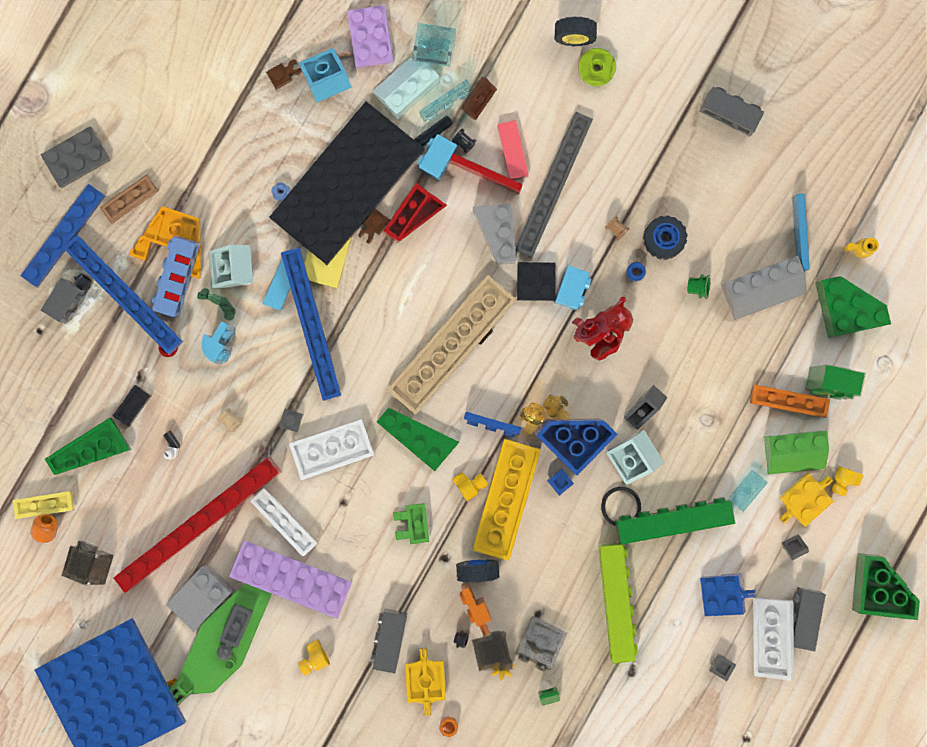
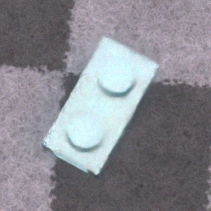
[728,470,768,512]

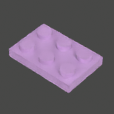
[347,5,394,68]

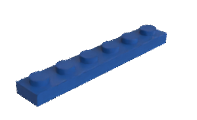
[20,184,106,288]

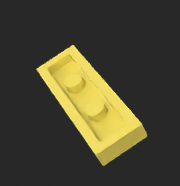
[13,491,75,519]

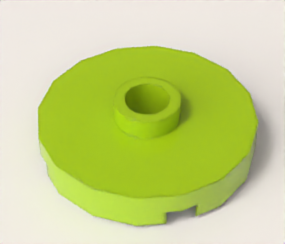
[578,48,616,87]

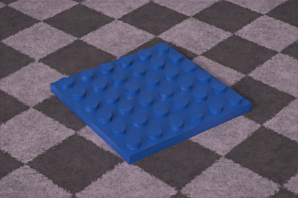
[34,618,187,747]

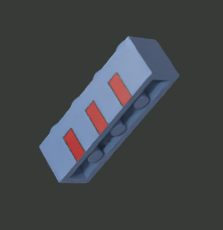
[152,236,200,317]

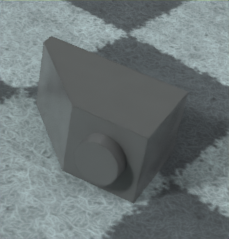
[623,385,668,430]

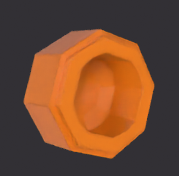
[439,716,458,737]

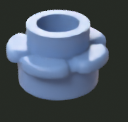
[271,182,290,201]

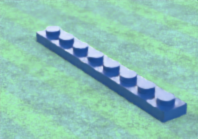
[63,235,183,355]
[281,248,342,401]

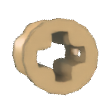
[217,408,243,433]

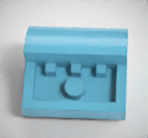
[201,321,235,364]

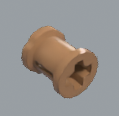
[605,216,630,241]

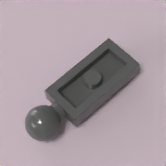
[217,603,253,661]

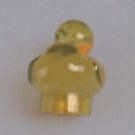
[543,394,570,419]
[520,403,544,435]

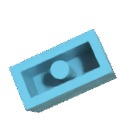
[417,134,457,182]
[554,265,591,311]

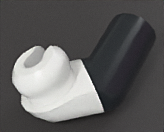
[163,430,180,460]

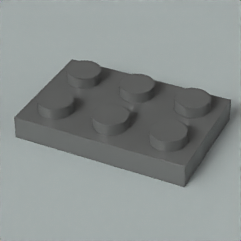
[40,126,110,189]

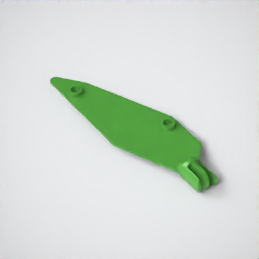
[169,583,272,706]

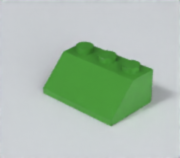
[764,431,829,474]

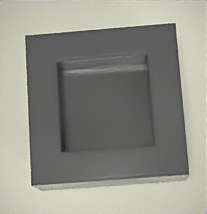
[279,408,304,432]
[782,534,809,561]
[709,653,736,681]

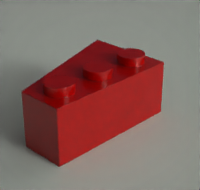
[382,183,447,243]

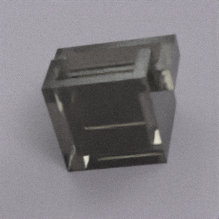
[61,541,114,585]
[472,631,513,671]

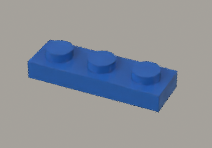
[464,412,521,437]

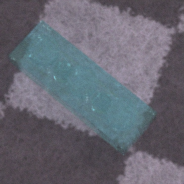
[419,79,471,122]

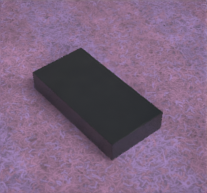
[113,385,151,427]

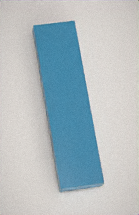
[792,193,810,272]

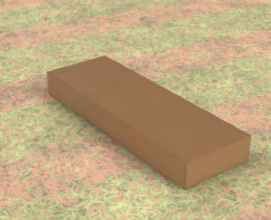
[100,174,159,224]

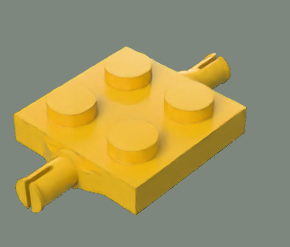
[778,473,834,527]
[405,648,446,716]

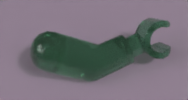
[197,288,236,320]

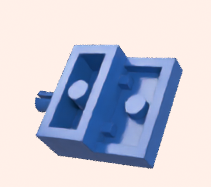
[700,573,756,616]

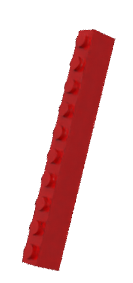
[113,457,282,593]

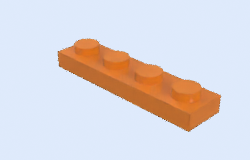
[750,385,830,418]

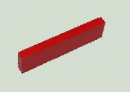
[450,154,523,194]

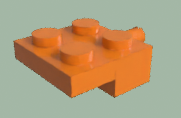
[459,582,492,636]

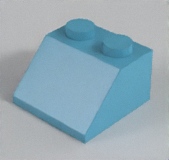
[299,48,352,102]

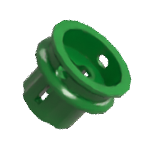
[687,274,711,299]

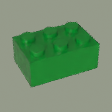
[805,365,865,400]

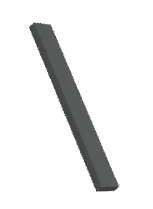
[515,112,593,258]

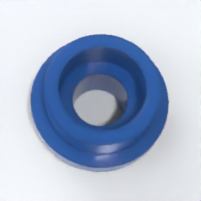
[626,262,646,281]

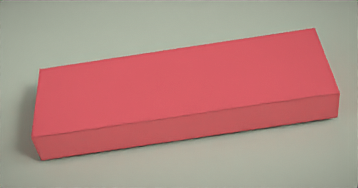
[497,120,529,180]

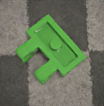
[393,503,429,544]

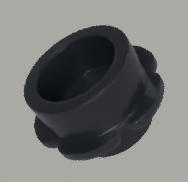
[74,273,92,290]
[454,630,469,648]

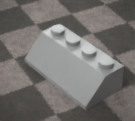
[721,256,806,320]

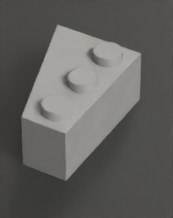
[472,203,516,265]

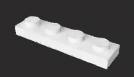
[250,488,318,557]

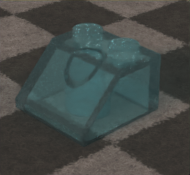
[412,23,456,67]

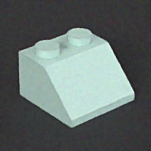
[209,245,253,289]
[606,430,665,485]

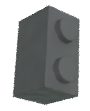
[41,278,86,324]

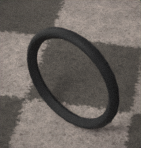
[601,487,641,526]

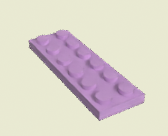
[229,540,352,619]

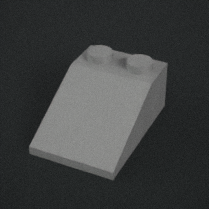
[167,563,234,632]

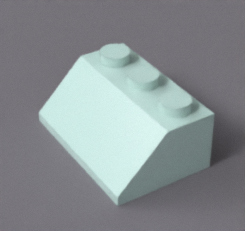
[372,54,440,120]

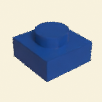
[547,468,574,496]

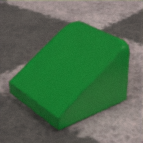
[538,687,560,706]

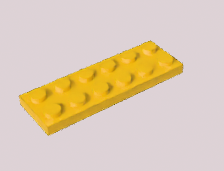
[472,439,541,561]

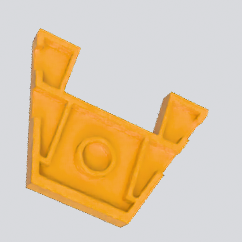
[129,206,202,279]

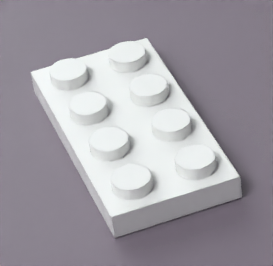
[289,419,374,480]
[753,597,794,681]

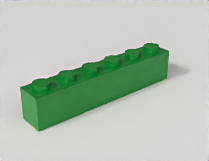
[615,497,736,545]

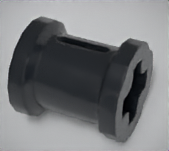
[452,128,477,154]

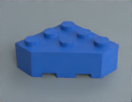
[533,418,618,476]

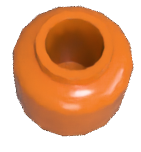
[30,514,59,543]

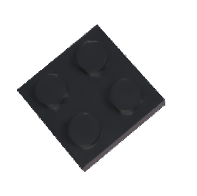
[517,262,556,301]

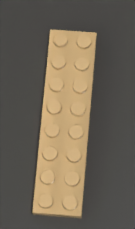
[387,275,517,415]

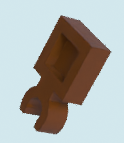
[266,59,302,90]
[358,208,390,244]

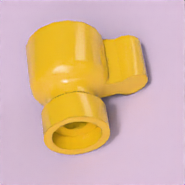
[844,238,879,258]
[831,466,864,497]
[452,472,489,502]
[298,639,330,676]

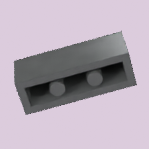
[699,87,764,136]
[793,587,826,652]
[370,608,407,673]

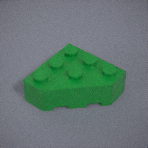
[815,276,891,338]
[852,553,920,620]

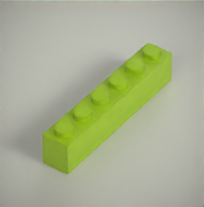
[598,543,638,664]

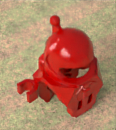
[572,297,633,361]

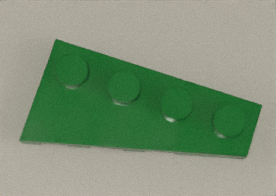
[377,407,459,471]
[44,418,132,475]

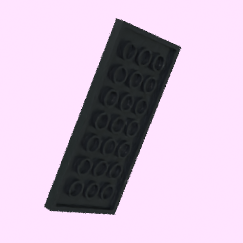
[269,101,425,265]

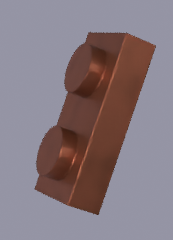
[461,77,497,120]

